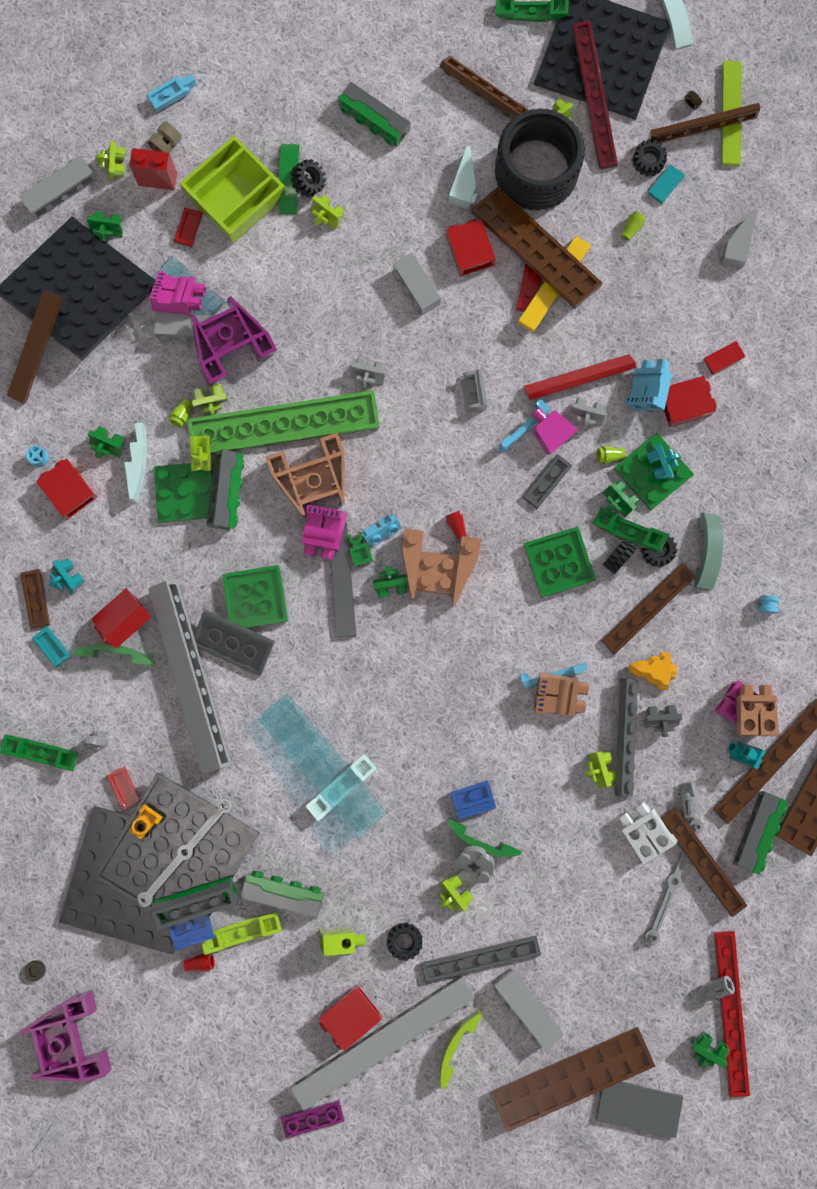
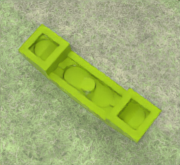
[201,912,282,955]
[440,1010,482,1090]

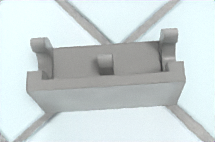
[460,369,487,413]

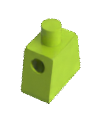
[319,929,366,956]

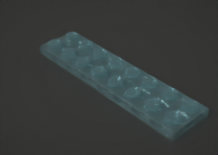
[257,693,388,839]

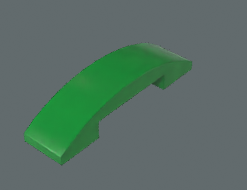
[496,0,569,22]
[279,144,300,214]
[592,508,669,552]
[73,644,155,666]
[0,734,79,772]
[447,818,522,857]

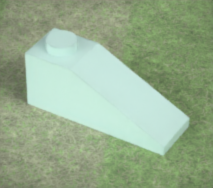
[448,146,478,210]

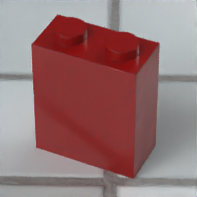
[129,148,177,190]
[446,219,496,277]
[663,376,716,427]
[36,458,98,520]
[92,588,151,649]
[319,984,382,1052]

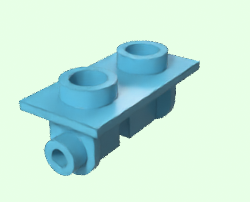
[362,514,401,547]

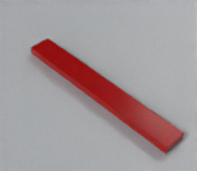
[714,931,750,1097]

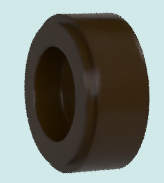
[684,90,702,110]
[25,960,46,981]

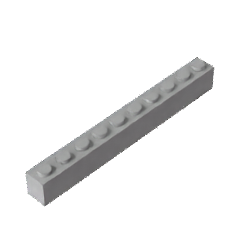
[148,580,232,774]
[291,975,475,1110]

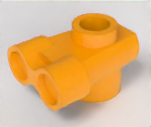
[129,804,163,840]

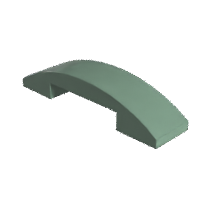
[694,512,723,590]

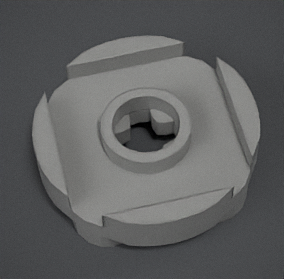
[454,846,495,883]

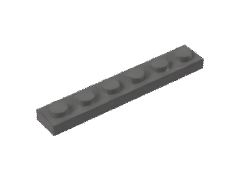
[615,678,639,797]

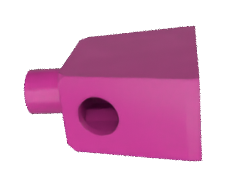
[531,408,578,455]

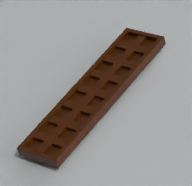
[471,187,603,309]
[775,759,817,856]
[491,1027,656,1132]

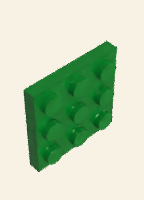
[614,432,694,511]
[154,463,212,523]
[523,526,596,598]
[222,565,289,629]

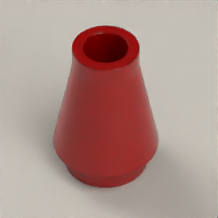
[446,510,467,540]
[183,953,215,972]

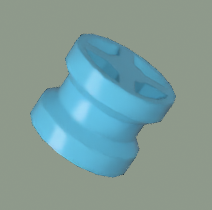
[26,445,49,467]
[758,595,779,614]

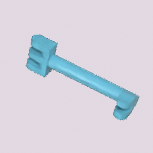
[499,400,550,452]
[521,664,587,689]

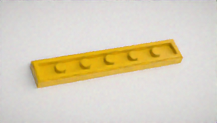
[518,236,591,333]

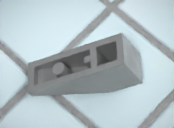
[719,210,757,269]

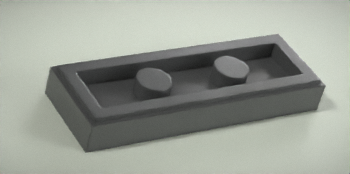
[523,454,573,509]

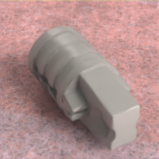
[85,731,109,749]
[681,782,701,818]
[696,976,735,1002]

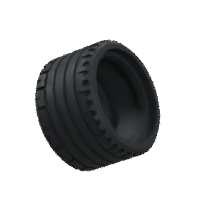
[495,108,585,211]

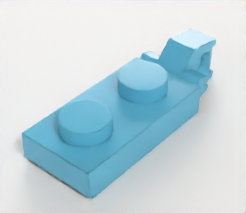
[146,74,197,113]

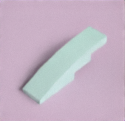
[125,422,147,503]

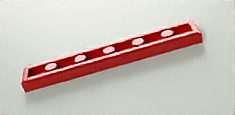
[523,354,636,400]

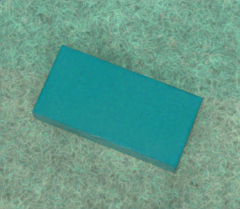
[648,164,685,204]
[32,626,71,668]

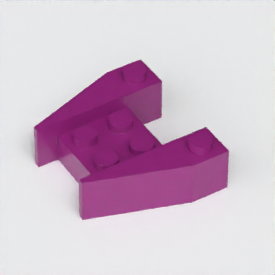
[190,296,277,387]
[20,990,112,1082]

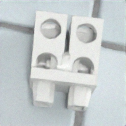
[619,802,677,864]

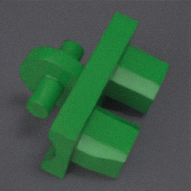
[86,211,123,241]
[87,426,124,459]
[602,481,639,517]
[373,565,408,598]
[690,1031,729,1069]

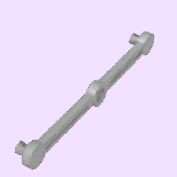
[137,798,233,907]
[644,819,704,945]

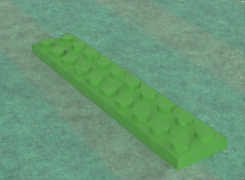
[188,390,380,455]

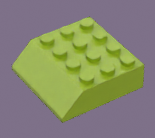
[179,135,285,244]

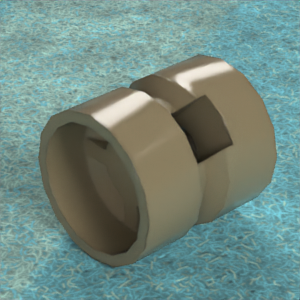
[147,121,182,153]

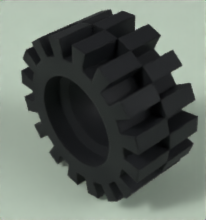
[632,139,668,177]
[290,159,326,197]
[641,533,678,567]
[602,539,637,574]
[387,922,423,961]

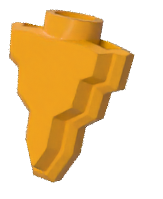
[628,652,677,691]

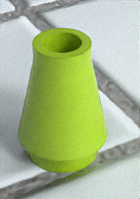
[621,211,646,241]
[169,398,193,428]
[596,446,626,464]

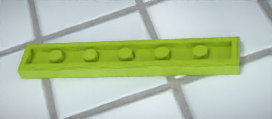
[721,61,742,166]

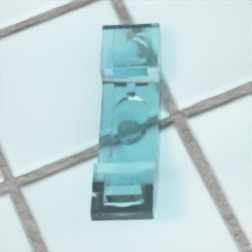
[160,255,226,316]

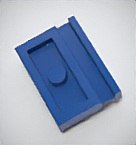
[451,780,496,819]
[168,914,216,951]

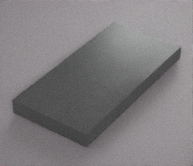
[194,609,275,676]
[596,1082,683,1138]

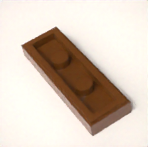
[20,569,51,629]

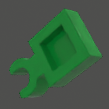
[348,531,373,567]

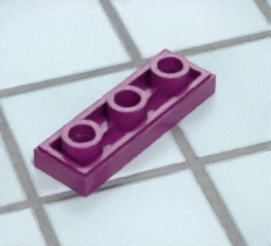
[281,1100,345,1138]

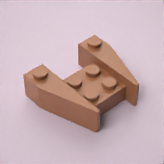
[265,432,345,518]
[402,529,481,606]

